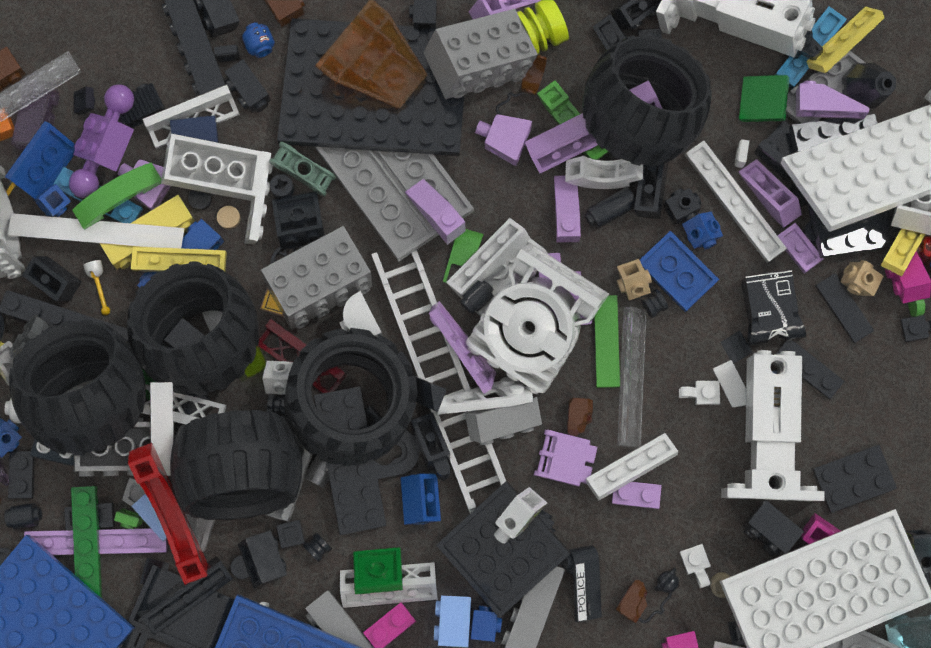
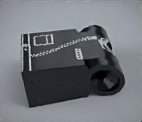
[741,270,806,346]

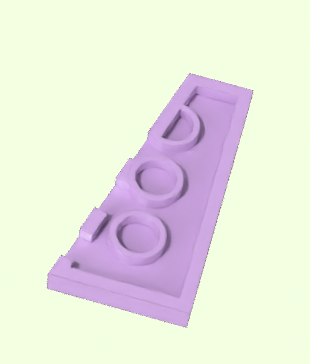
[429,301,496,394]

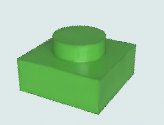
[114,509,143,529]

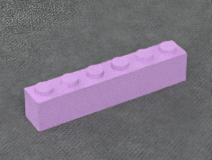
[525,80,662,173]

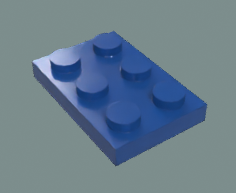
[5,121,75,199]
[640,231,719,312]

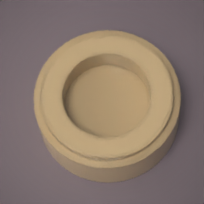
[217,206,240,229]

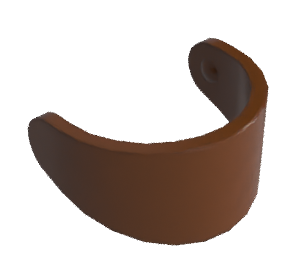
[521,55,547,96]

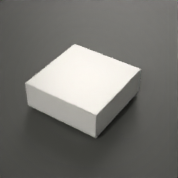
[734,139,749,168]

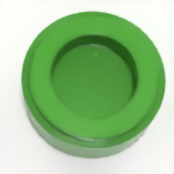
[908,299,925,317]

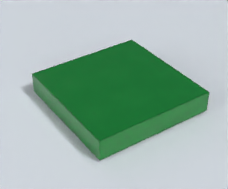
[739,75,789,122]
[353,547,403,595]

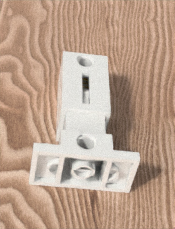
[656,0,815,57]
[721,350,824,501]

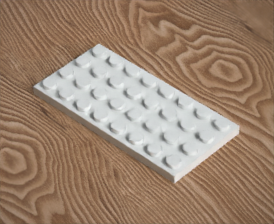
[781,104,931,232]
[719,509,931,648]

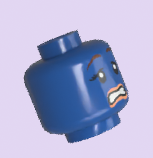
[242,23,275,58]

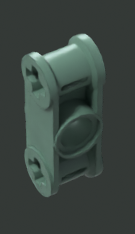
[269,142,337,197]

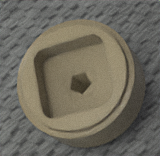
[710,572,731,598]

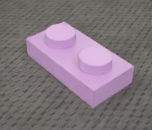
[778,223,824,274]
[612,482,661,509]

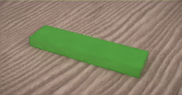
[594,295,620,388]

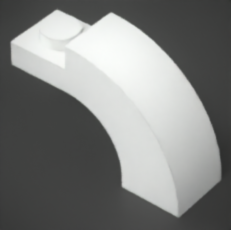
[565,156,643,189]

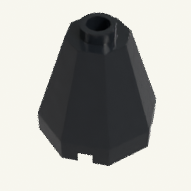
[842,63,896,109]

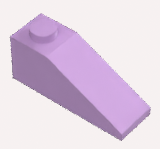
[469,0,541,19]
[796,81,869,119]
[739,159,802,228]
[554,176,581,243]
[405,179,466,245]

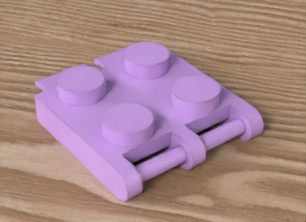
[534,430,597,487]

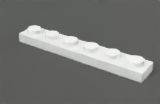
[685,141,787,263]

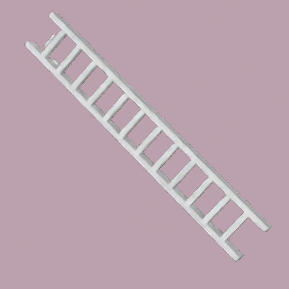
[372,250,506,514]

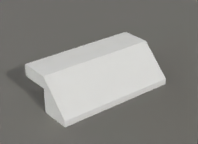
[446,218,548,316]

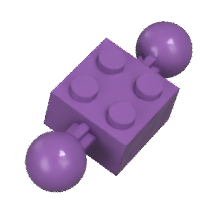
[69,84,134,198]

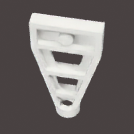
[434,377,533,415]

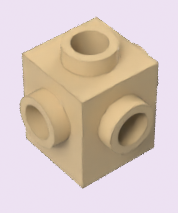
[617,259,652,300]
[840,260,884,296]

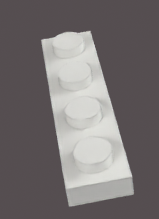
[244,151,273,245]
[586,433,678,501]

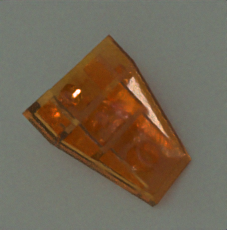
[315,0,427,109]

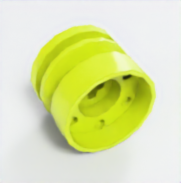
[517,0,569,54]

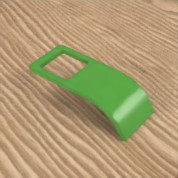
[443,229,484,283]

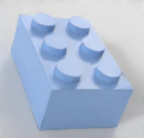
[434,595,471,647]

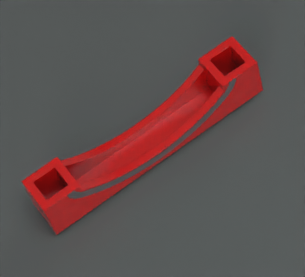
[128,443,207,584]

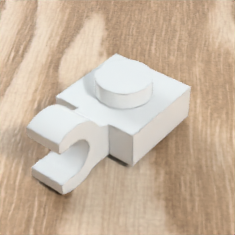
[679,381,720,405]
[679,544,711,588]

